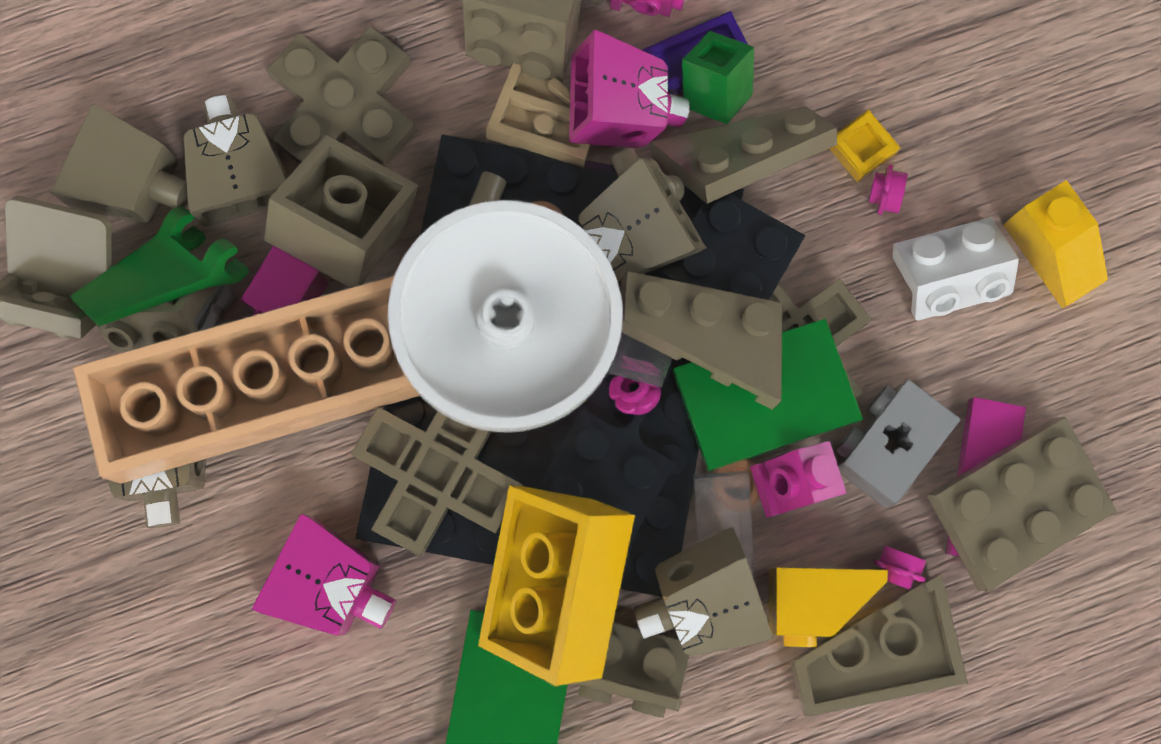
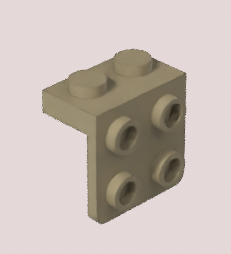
[0,196,112,339]

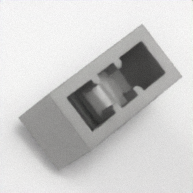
[836,379,961,508]

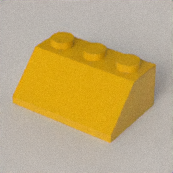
[478,485,635,686]

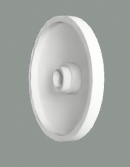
[388,200,622,432]

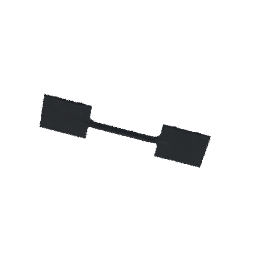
[536,194,806,545]

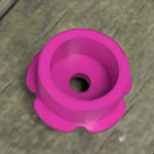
[868,165,908,215]
[609,363,661,415]
[873,545,926,589]

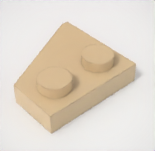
[486,63,592,168]

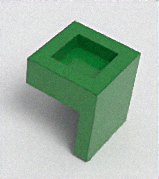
[682,31,754,124]

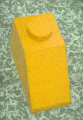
[1003,180,1108,309]
[769,568,888,647]

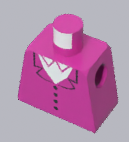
[569,30,689,148]
[252,514,396,636]

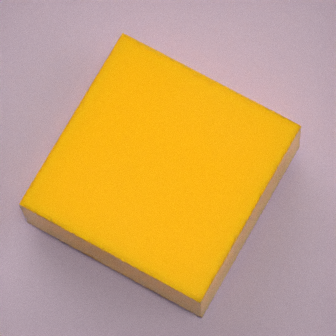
[829,109,901,183]

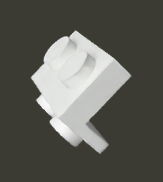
[892,217,1019,320]

